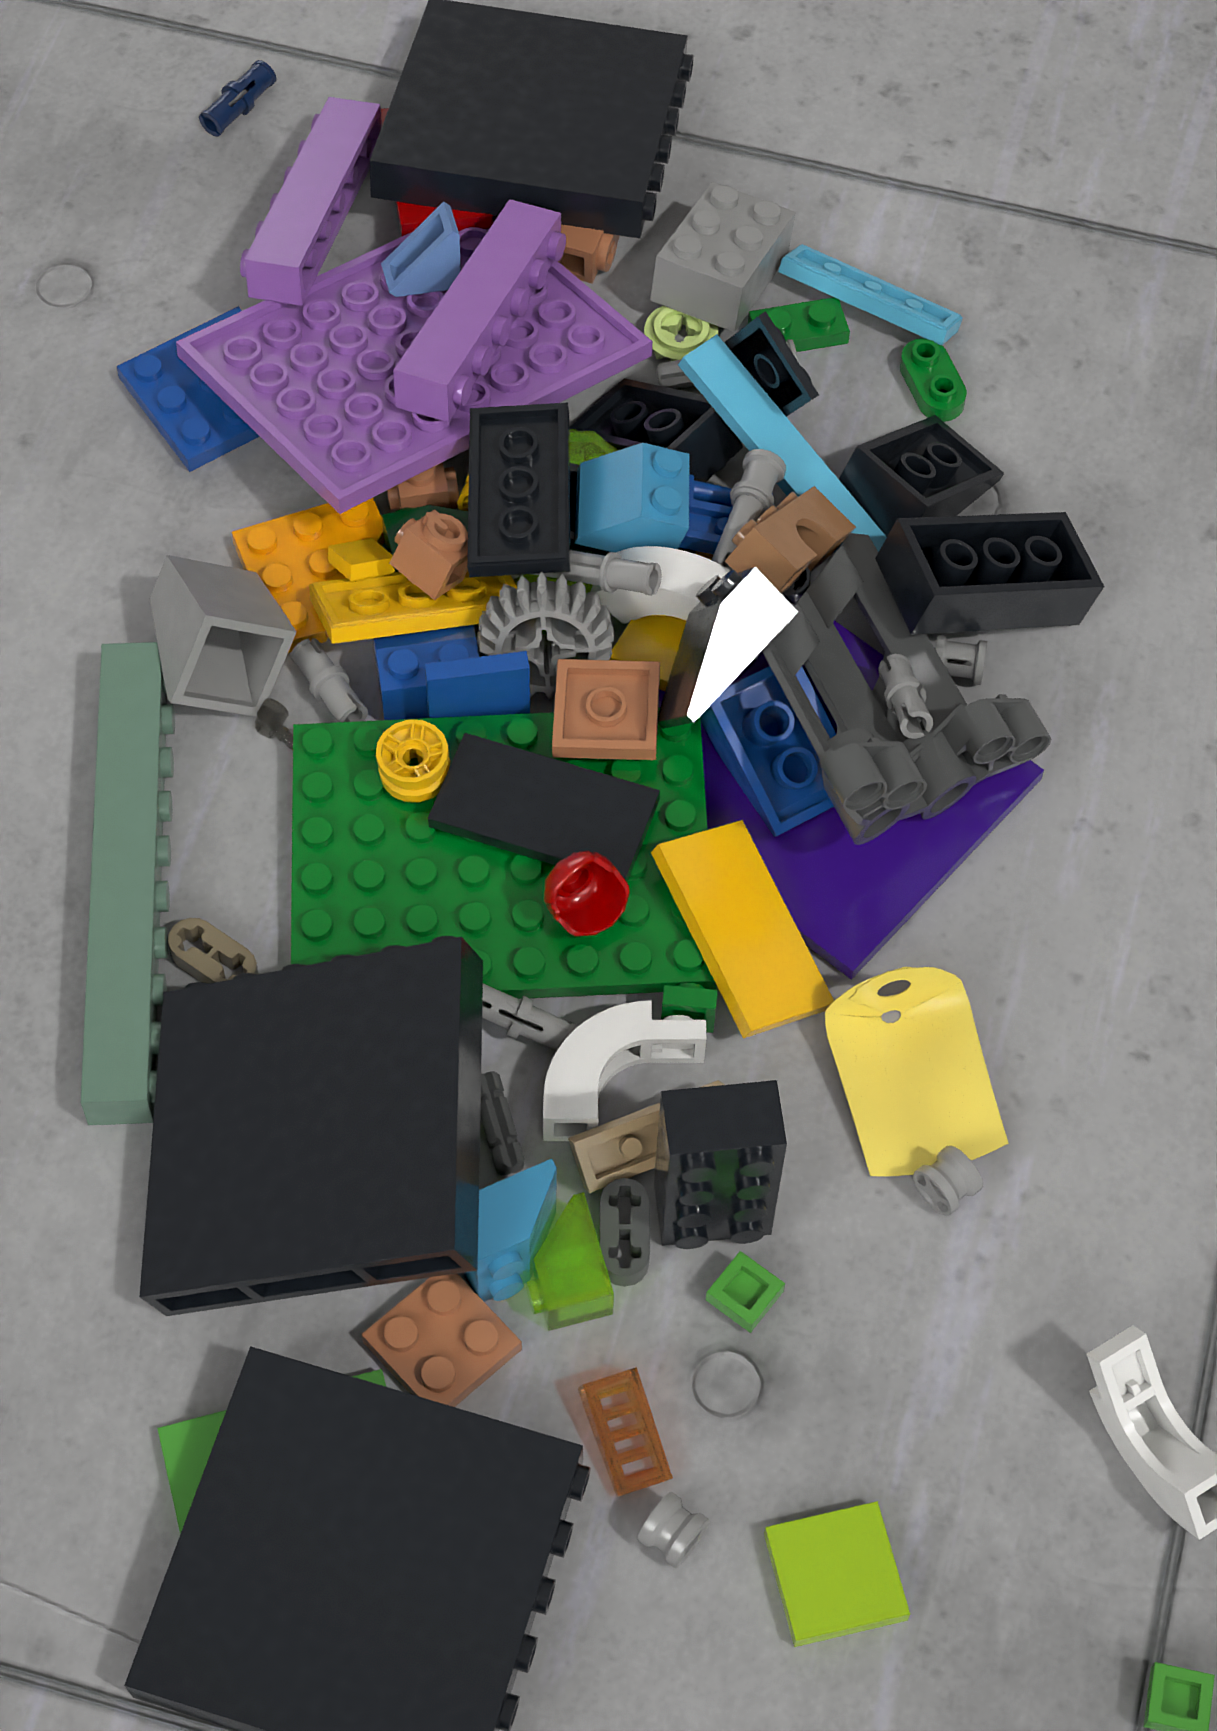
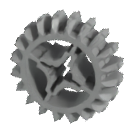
[477,572,614,701]

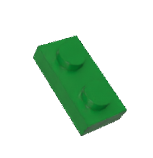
[748,297,850,352]

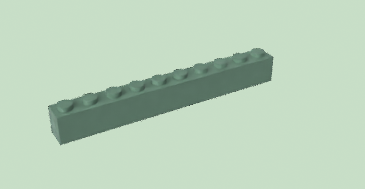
[80,642,175,1125]

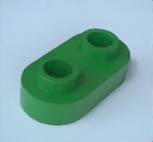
[900,338,967,422]

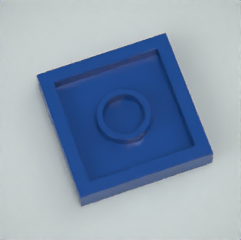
[425,651,530,718]

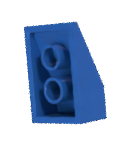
[372,625,479,720]
[700,666,836,837]

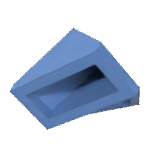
[381,201,461,297]

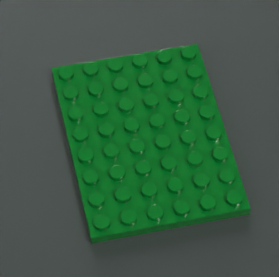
[291,707,717,999]

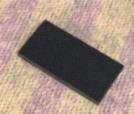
[467,402,571,577]
[428,733,660,883]

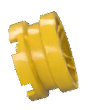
[376,719,451,802]

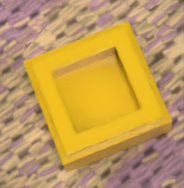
[328,538,395,582]

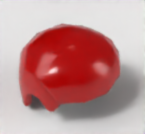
[544,850,630,936]

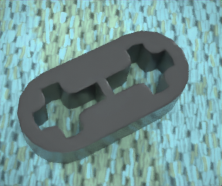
[599,1178,650,1287]

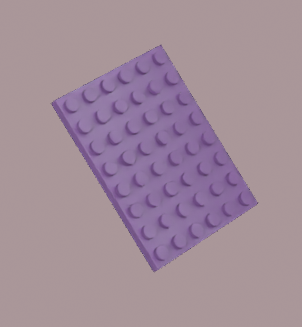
[176,216,653,514]

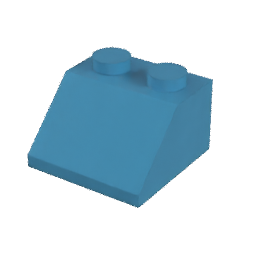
[575,443,689,552]
[464,1158,557,1301]

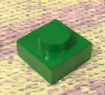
[661,983,718,1033]

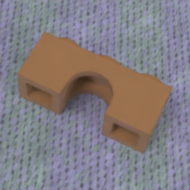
[725,486,856,593]

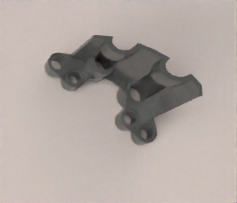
[762,533,1052,845]

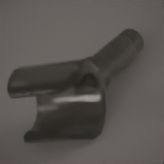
[255,698,293,751]

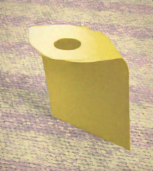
[825,967,1009,1176]

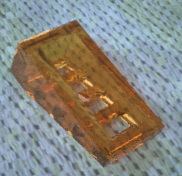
[578,1367,673,1497]

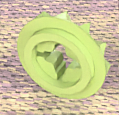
[644,306,718,361]

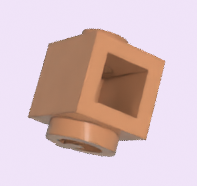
[558,224,619,284]
[387,462,459,510]
[389,510,468,600]

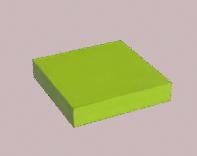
[764,1501,910,1647]

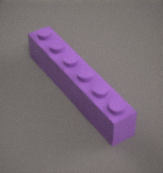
[240,97,382,306]
[393,199,566,422]

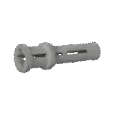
[712,449,786,570]

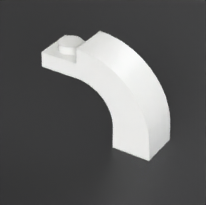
[590,546,760,660]
[543,1000,707,1141]
[1087,1325,1217,1540]

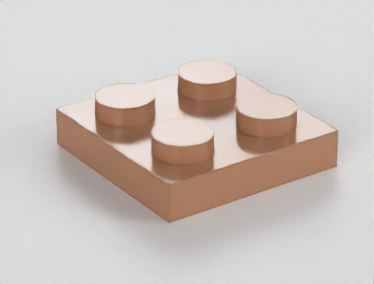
[552,659,660,760]
[361,1273,522,1407]

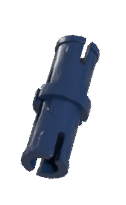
[199,60,277,137]

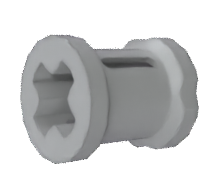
[935,634,987,685]

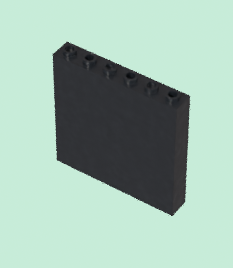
[370,0,694,239]
[139,936,483,1316]
[124,1346,591,1731]

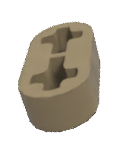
[168,918,259,984]

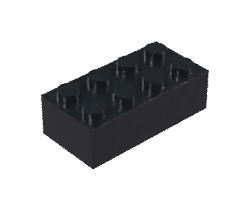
[875,512,1105,635]
[654,1080,787,1249]

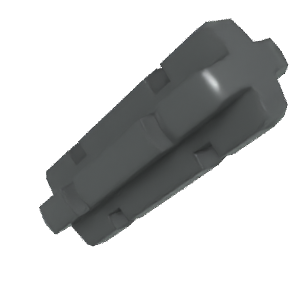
[480,1071,525,1175]

